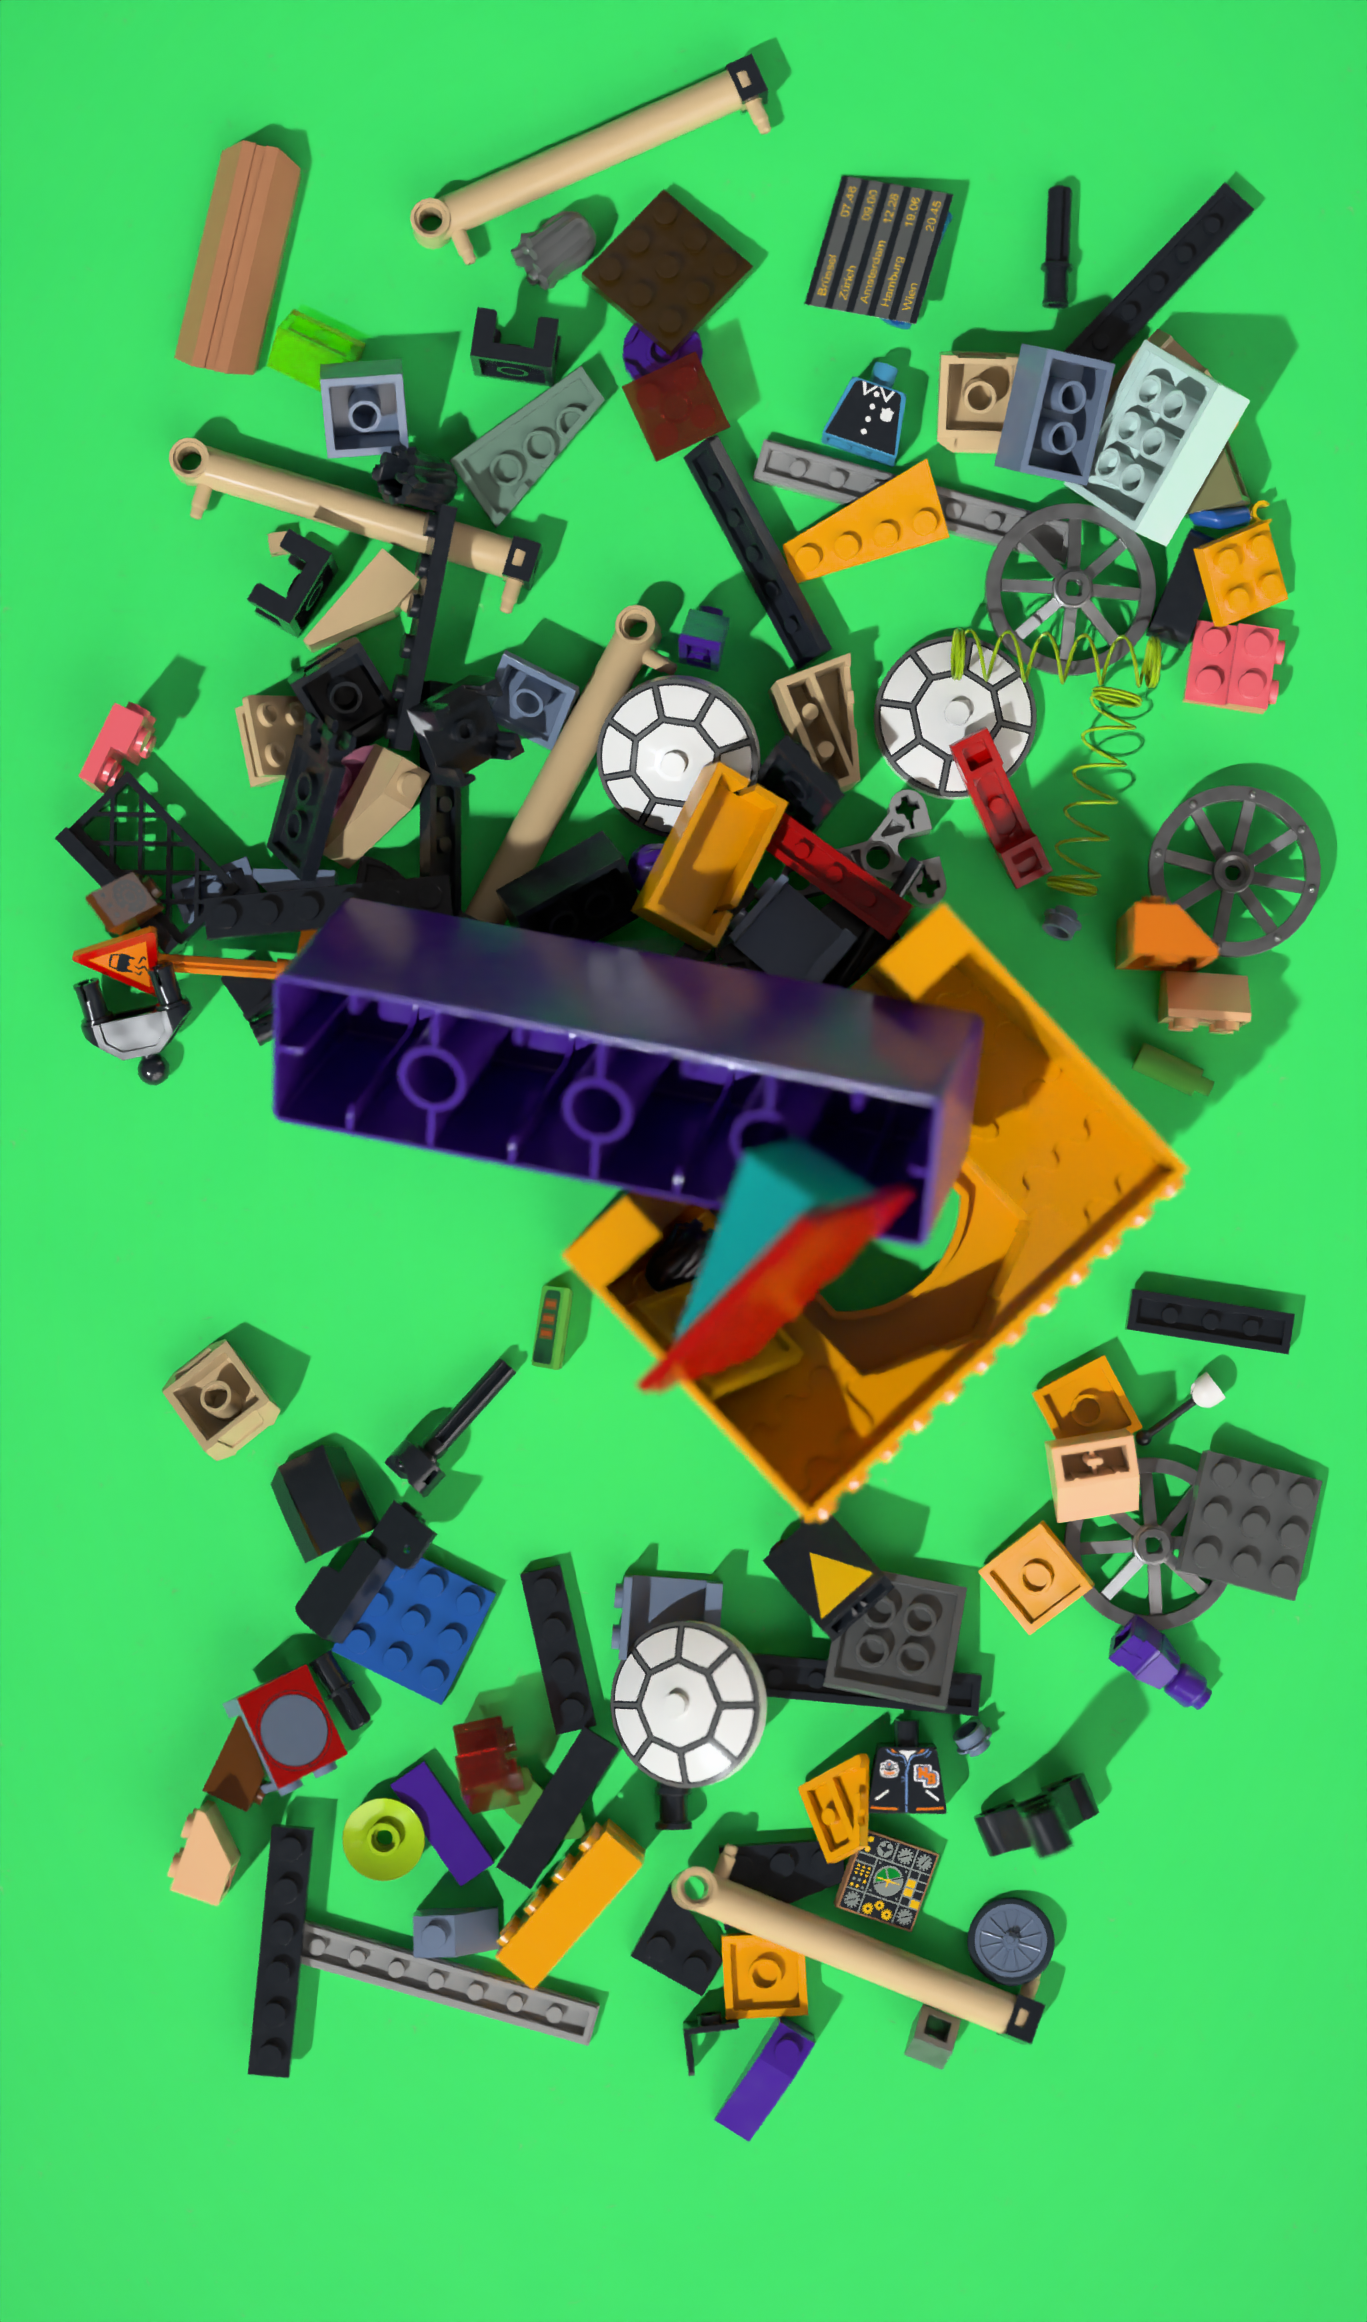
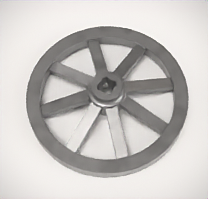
[985,503,1156,676]
[1148,785,1321,958]
[1064,1457,1228,1630]

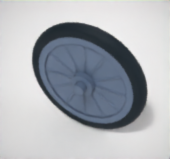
[967,1897,1055,1986]

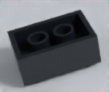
[496,831,640,942]

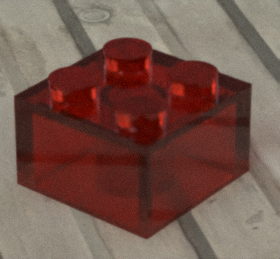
[621,351,730,462]

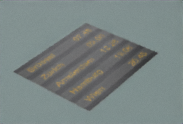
[804,176,953,324]

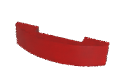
[949,727,1053,889]

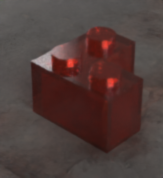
[453,1715,525,1814]

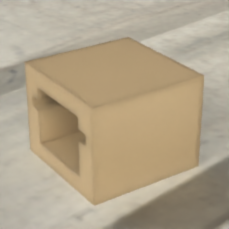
[267,531,290,557]

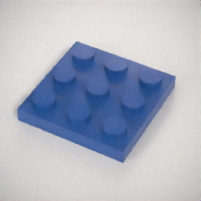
[331,1549,497,1705]

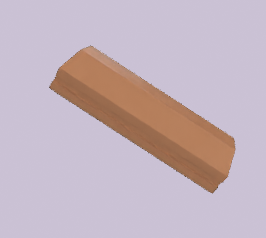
[174,140,301,375]

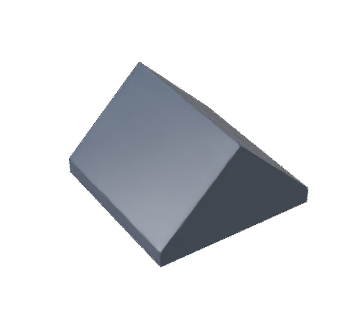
[487,650,581,750]

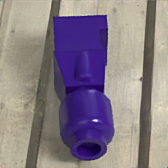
[1108,1614,1212,1710]

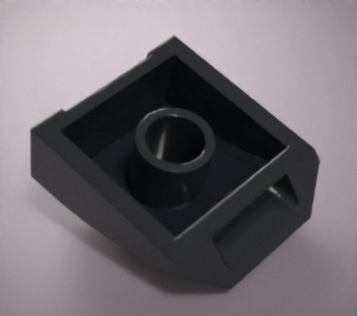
[287,637,396,750]
[271,1445,380,1563]

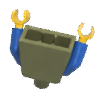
[1184,421,1272,529]

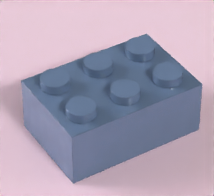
[994,344,1115,486]

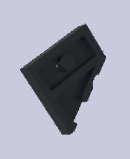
[631,1884,722,1996]

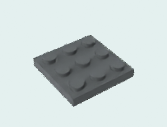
[1175,1450,1322,1601]
[823,1571,967,1710]

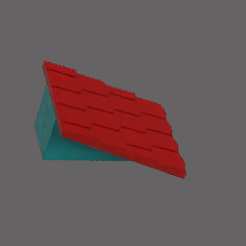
[635,1139,915,1393]

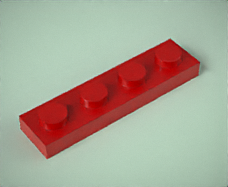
[765,812,914,940]

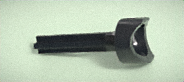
[385,1358,516,1498]

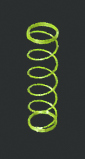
[951,628,1161,688]
[1046,686,1143,897]

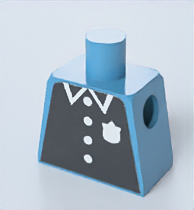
[821,362,906,467]

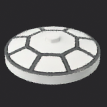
[874,636,1037,800]
[597,675,761,837]
[610,1621,767,1788]

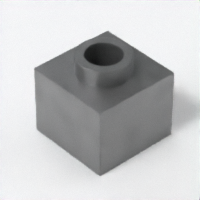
[904,2005,961,2070]

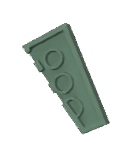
[449,366,605,528]

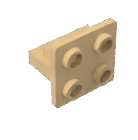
[235,695,307,787]

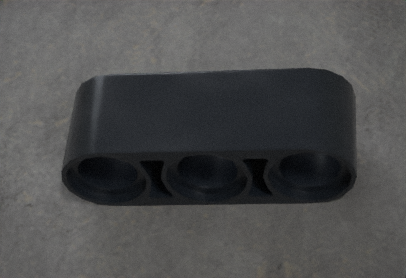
[1146,528,1217,651]

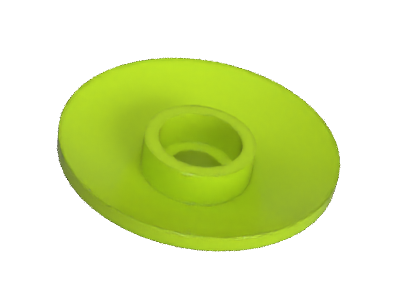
[342,1798,425,1881]

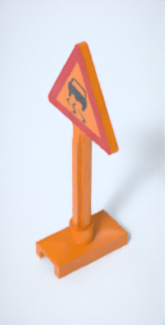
[72,926,318,997]

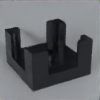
[470,307,561,387]
[247,529,339,638]
[407,675,525,788]

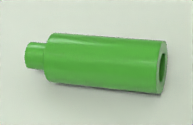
[1131,1042,1215,1096]

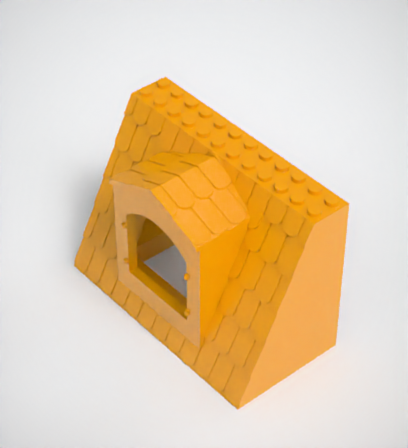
[562,903,1189,1523]

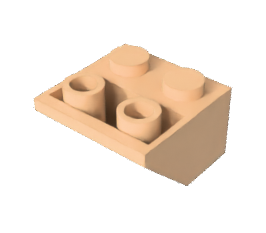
[1158,971,1251,1034]
[1044,1428,1139,1523]
[167,1800,241,1906]

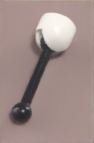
[1135,1371,1226,1446]

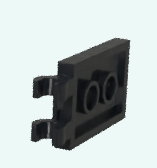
[267,712,357,882]

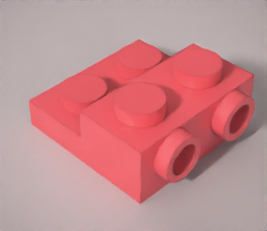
[1183,620,1285,714]
[78,702,157,794]

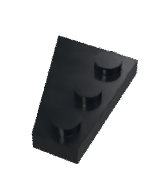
[719,1839,844,1930]

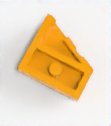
[797,1754,869,1864]

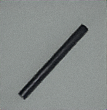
[828,857,925,988]

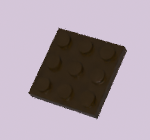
[582,189,753,357]

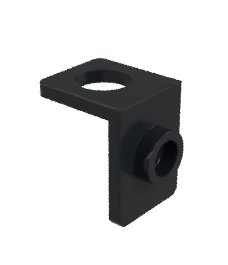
[221,956,274,1022]
[683,2011,739,2076]

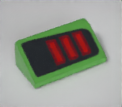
[531,1285,573,1370]

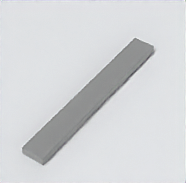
[753,439,1069,565]
[301,1920,600,2046]

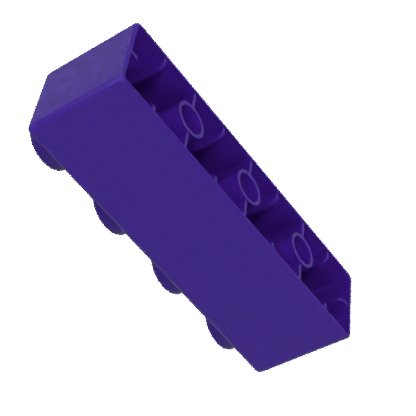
[272,898,983,1247]

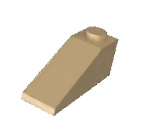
[303,548,420,652]
[323,744,430,869]

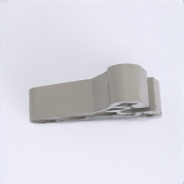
[781,789,947,909]

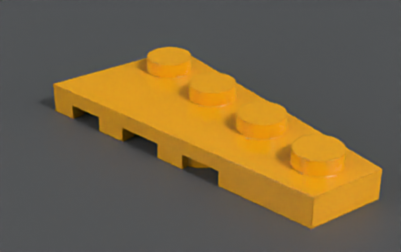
[782,458,950,584]

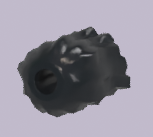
[372,447,458,510]
[645,1217,716,1293]

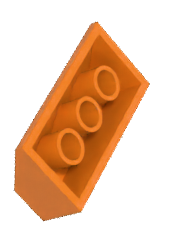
[1115,896,1219,972]

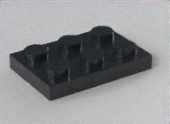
[756,735,845,834]

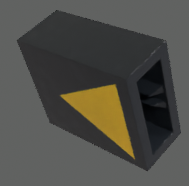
[763,1514,895,1642]

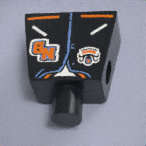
[869,1719,946,1814]

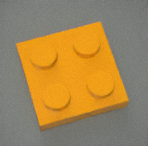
[1193,521,1288,627]
[1031,1355,1143,1439]
[978,1520,1095,1636]
[721,1933,808,2020]

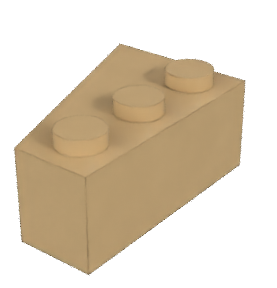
[768,653,860,792]

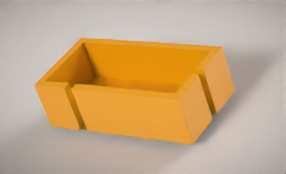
[631,762,788,951]
[496,1818,646,1990]

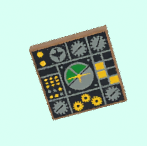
[833,1829,939,1932]

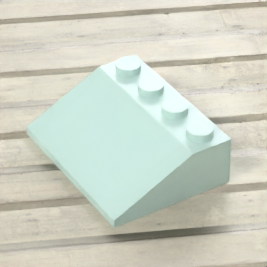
[1064,339,1250,547]

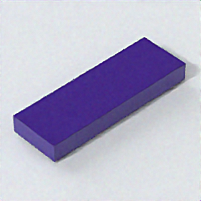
[390,1760,495,1886]

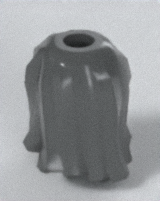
[510,211,596,290]

